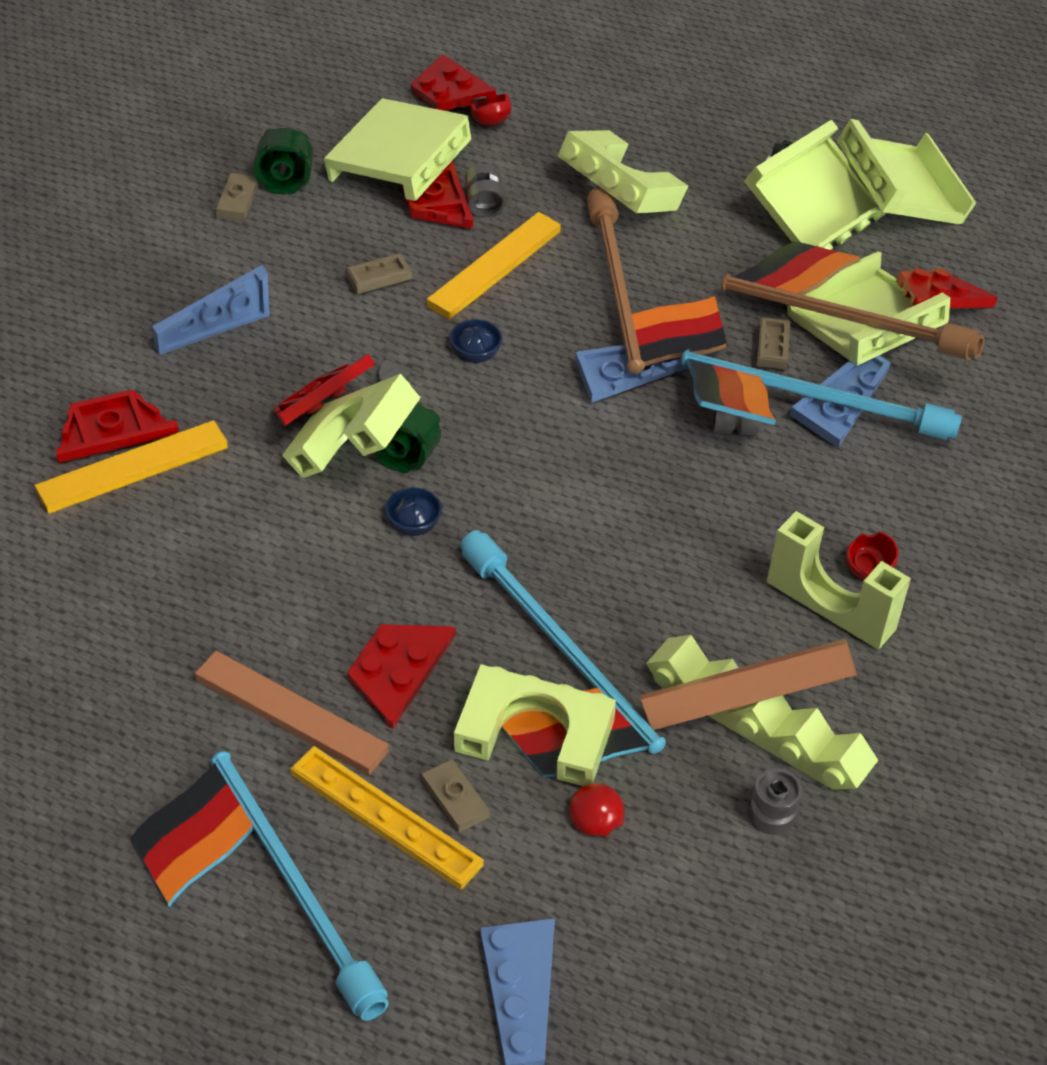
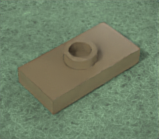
[216,173,259,221]
[346,253,412,294]
[756,317,790,370]
[421,759,490,833]

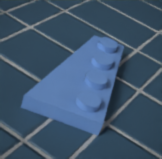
[152,265,270,355]
[575,345,689,403]
[790,355,891,448]
[480,918,555,1065]

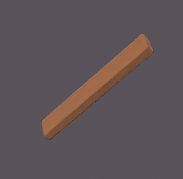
[641,639,857,730]
[195,650,389,776]

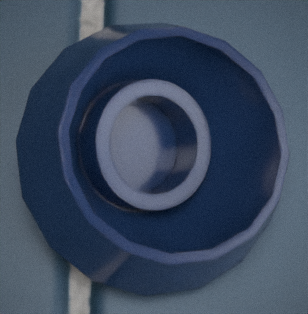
[449,319,503,363]
[385,487,442,536]

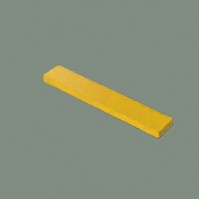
[427,212,561,320]
[34,420,228,514]
[290,746,484,890]

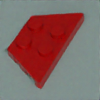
[410,55,497,111]
[400,161,473,228]
[896,268,998,308]
[272,354,375,426]
[56,389,179,463]
[347,624,456,729]

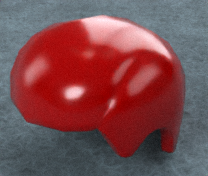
[470,94,512,127]
[845,531,899,580]
[568,783,625,837]

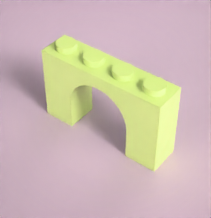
[558,130,688,213]
[282,374,421,478]
[767,511,911,650]
[454,664,616,786]

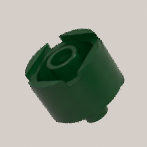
[253,128,313,194]
[376,403,441,474]

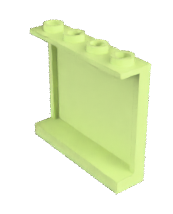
[324,98,471,201]
[837,119,976,224]
[744,120,886,250]
[787,251,951,366]

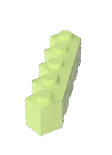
[646,635,878,790]

